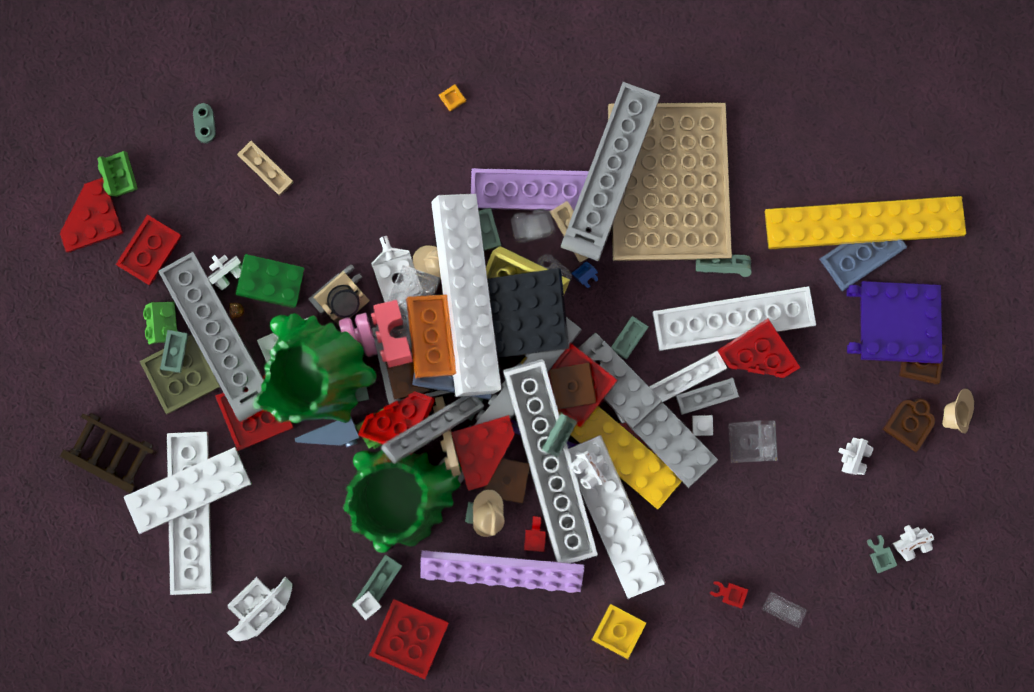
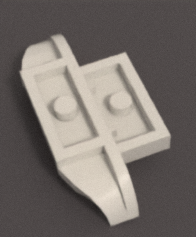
[227,577,292,641]

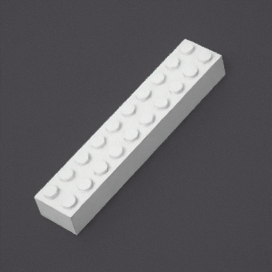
[432,194,501,397]
[503,359,598,563]

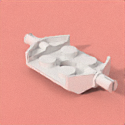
[371,236,423,320]

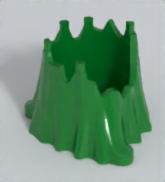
[253,313,376,423]
[343,449,462,553]

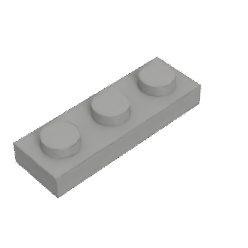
[676,378,739,415]

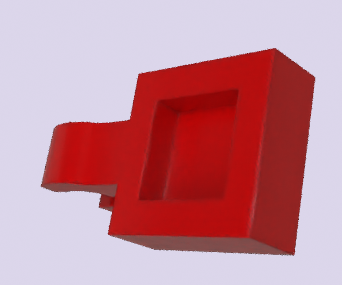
[524,516,546,552]

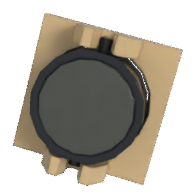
[314,271,370,326]

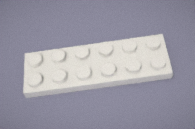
[124,447,251,534]

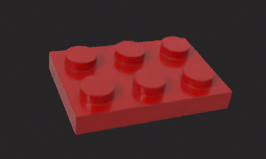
[116,215,182,286]

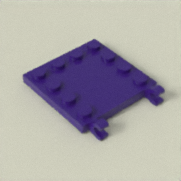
[847,281,942,363]

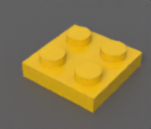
[592,604,646,659]

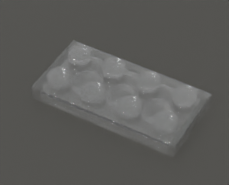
[372,265,440,351]

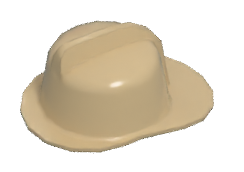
[413,245,441,280]
[942,389,974,433]
[473,490,505,537]

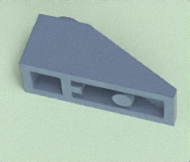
[294,416,361,448]

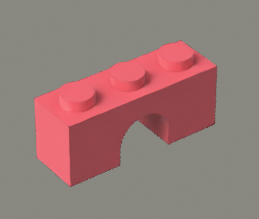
[371,300,413,368]

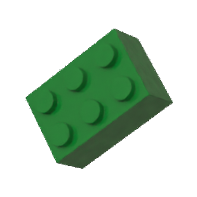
[235,254,304,308]

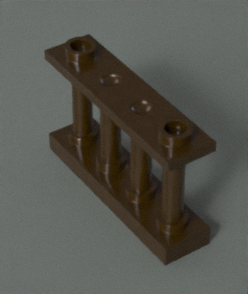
[59,413,157,494]

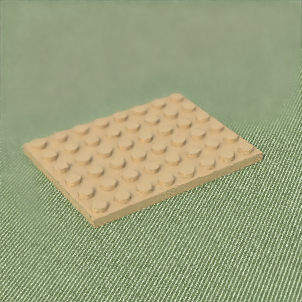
[608,103,732,261]

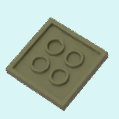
[140,335,220,415]

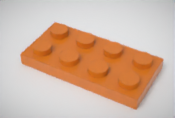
[406,295,456,378]

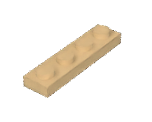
[433,396,461,476]

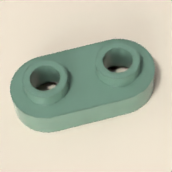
[193,103,216,143]

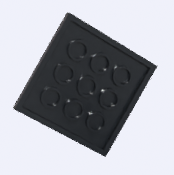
[487,268,569,358]

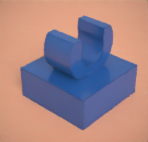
[571,261,598,288]

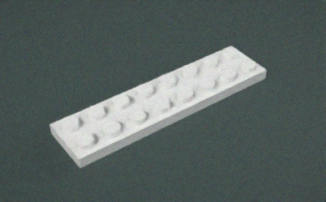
[653,286,816,351]
[167,432,212,595]
[568,435,666,599]

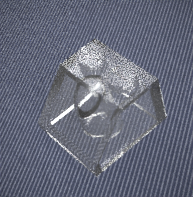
[510,209,555,244]
[729,421,778,463]

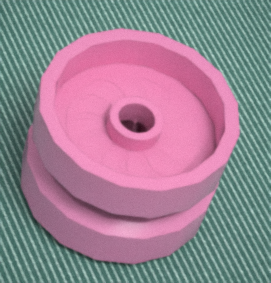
[339,313,377,357]

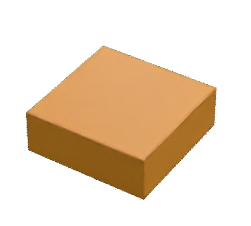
[439,84,466,112]

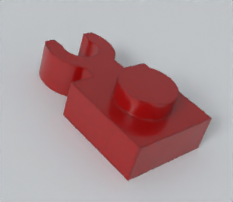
[710,581,748,609]

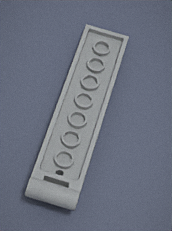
[561,82,660,261]
[158,252,264,422]
[579,333,718,488]

